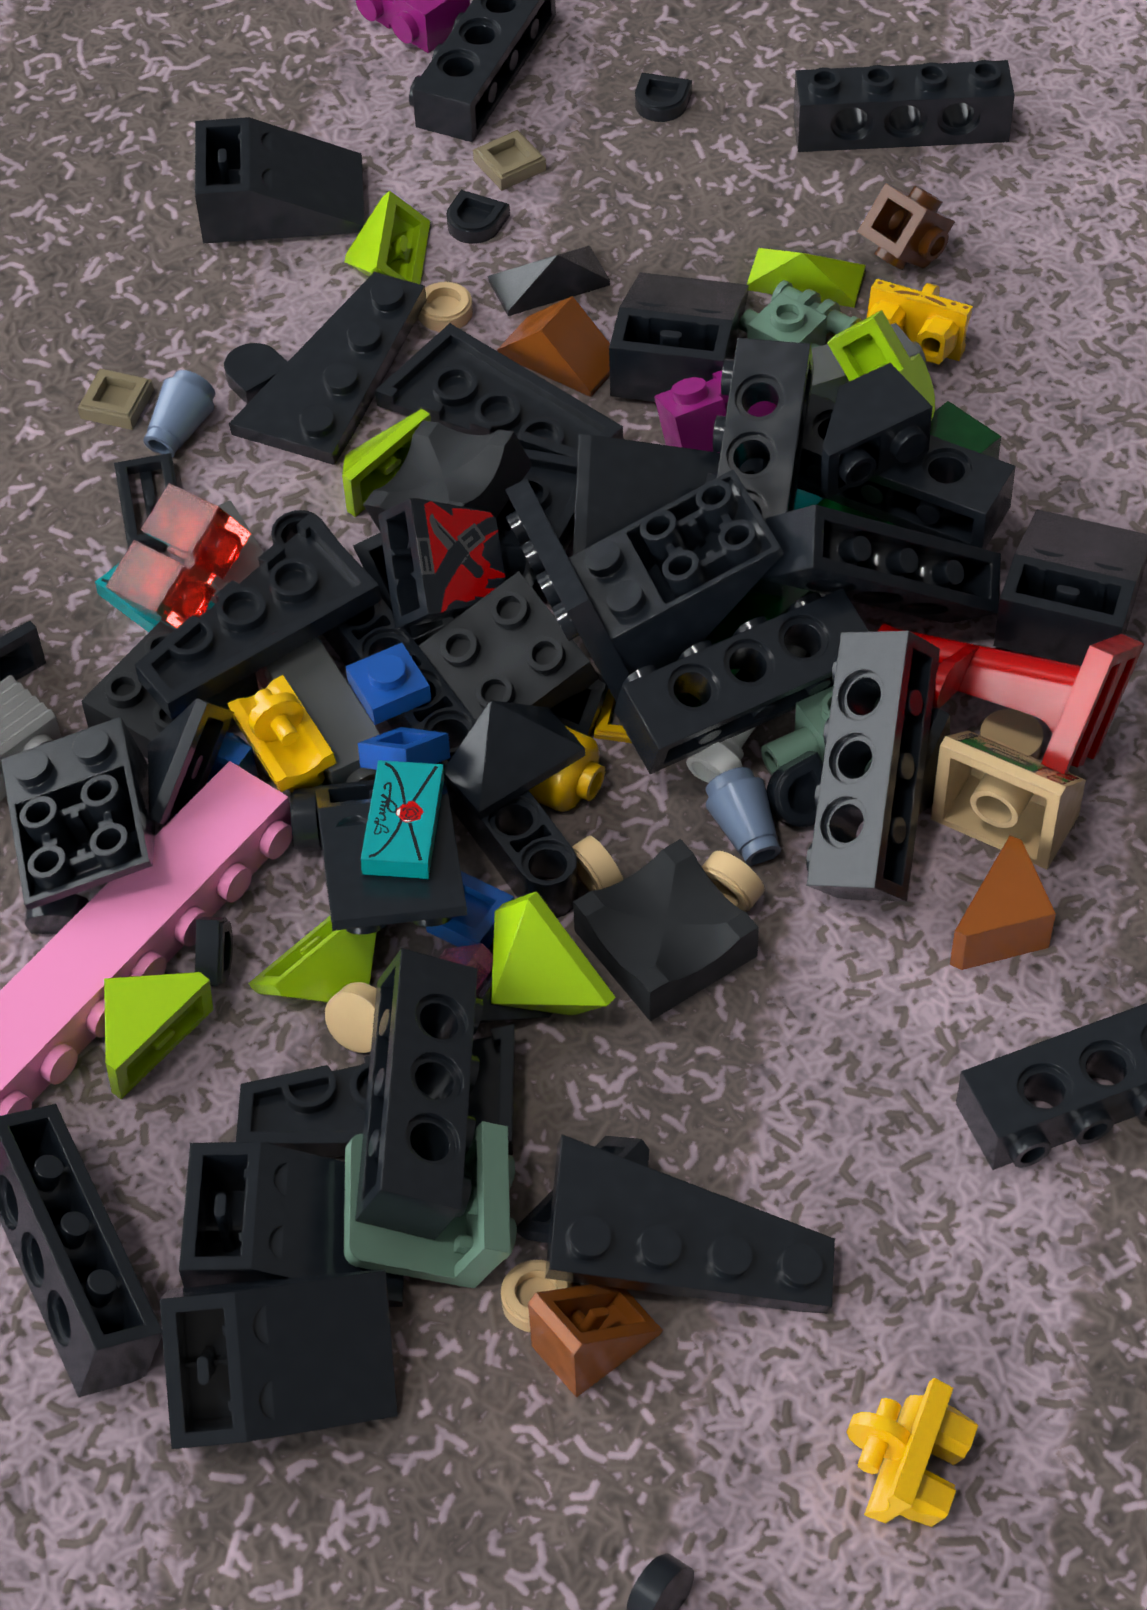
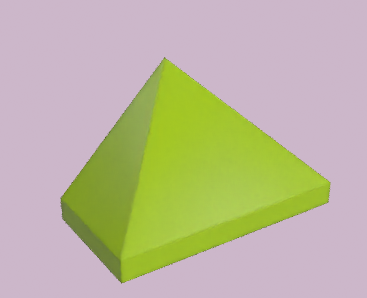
[344,191,430,284]
[747,248,866,308]
[342,409,431,517]
[491,891,616,1015]
[248,916,376,1002]
[104,972,214,1099]

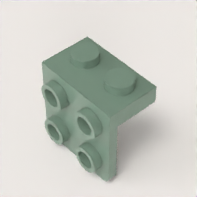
[344,1121,517,1288]

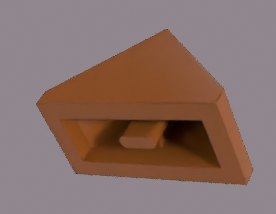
[497,296,610,397]
[950,835,1056,970]
[528,1284,663,1398]

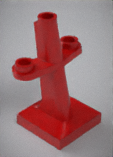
[877,624,1144,775]

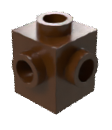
[857,183,955,270]

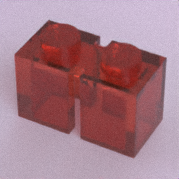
[105,483,251,629]

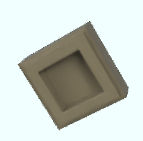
[473,130,546,191]
[78,368,154,430]

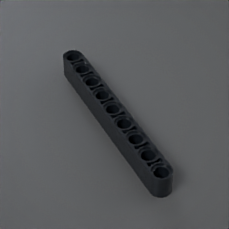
[271,510,578,918]

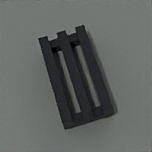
[114,453,183,555]

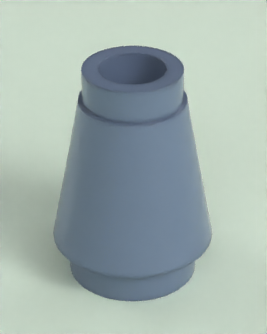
[143,370,216,457]
[705,767,781,866]

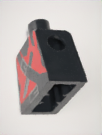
[378,498,526,629]

